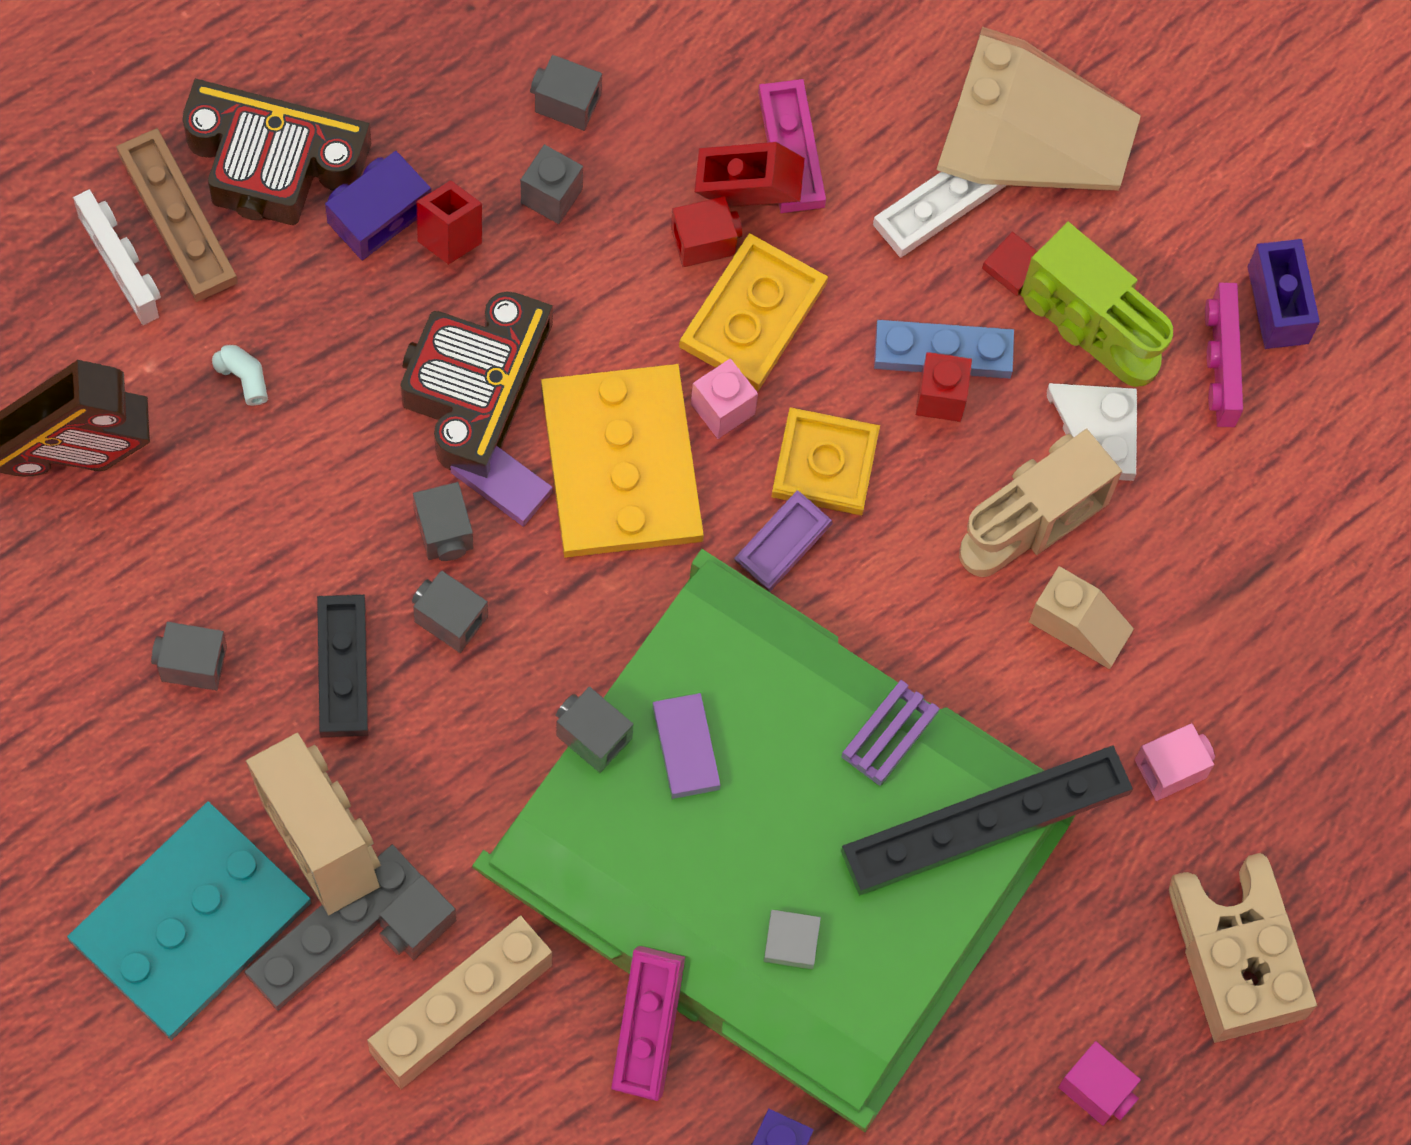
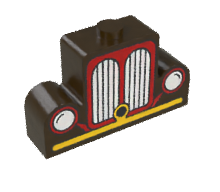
[182,78,372,225]
[400,291,553,478]
[0,360,150,477]

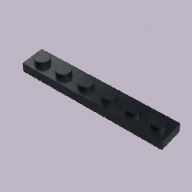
[841,745,1133,896]

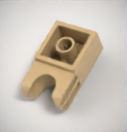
[959,428,1122,577]
[1169,853,1317,1043]

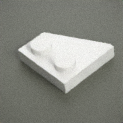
[1047,383,1137,481]

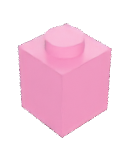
[691,358,758,439]
[1135,723,1215,801]

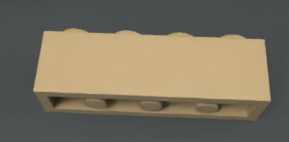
[367,915,552,1090]

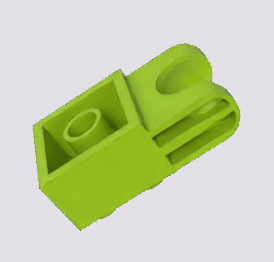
[1021,221,1173,387]

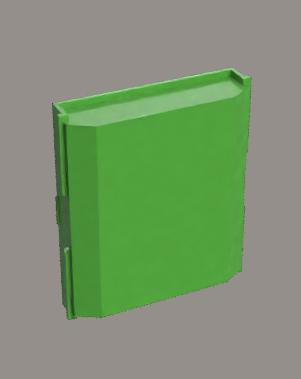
[472,549,1076,1132]

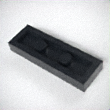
[317,594,368,738]

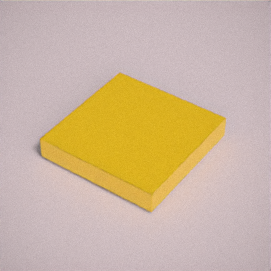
[771,407,880,516]

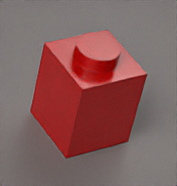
[417,180,482,265]
[671,196,743,267]
[915,352,972,422]

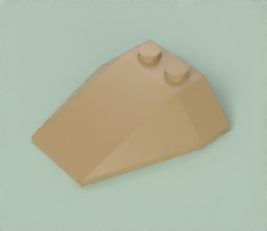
[936,27,1141,191]

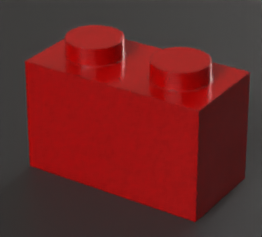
[694,142,805,207]

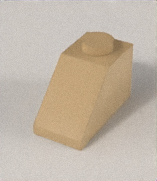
[1029,566,1134,669]

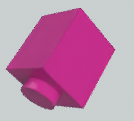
[1058,1041,1141,1126]

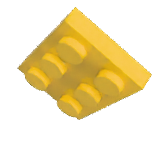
[679,233,828,391]

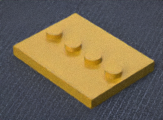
[541,364,704,558]

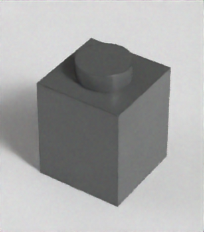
[530,54,602,131]
[520,144,583,224]
[413,482,473,561]
[412,570,488,653]
[151,622,227,691]
[556,686,634,773]
[379,875,456,960]

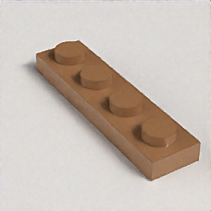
[116,128,238,302]

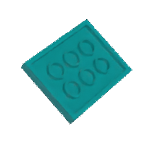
[67,801,312,1041]

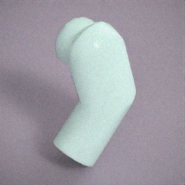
[212,345,268,406]

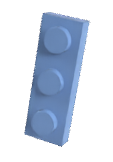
[874,320,1014,379]

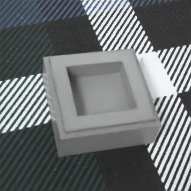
[764,910,821,969]

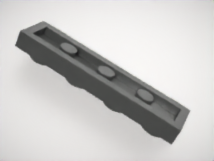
[245,844,421,1011]

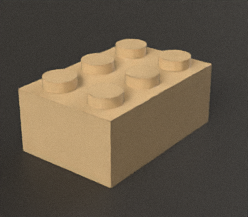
[246,732,381,916]

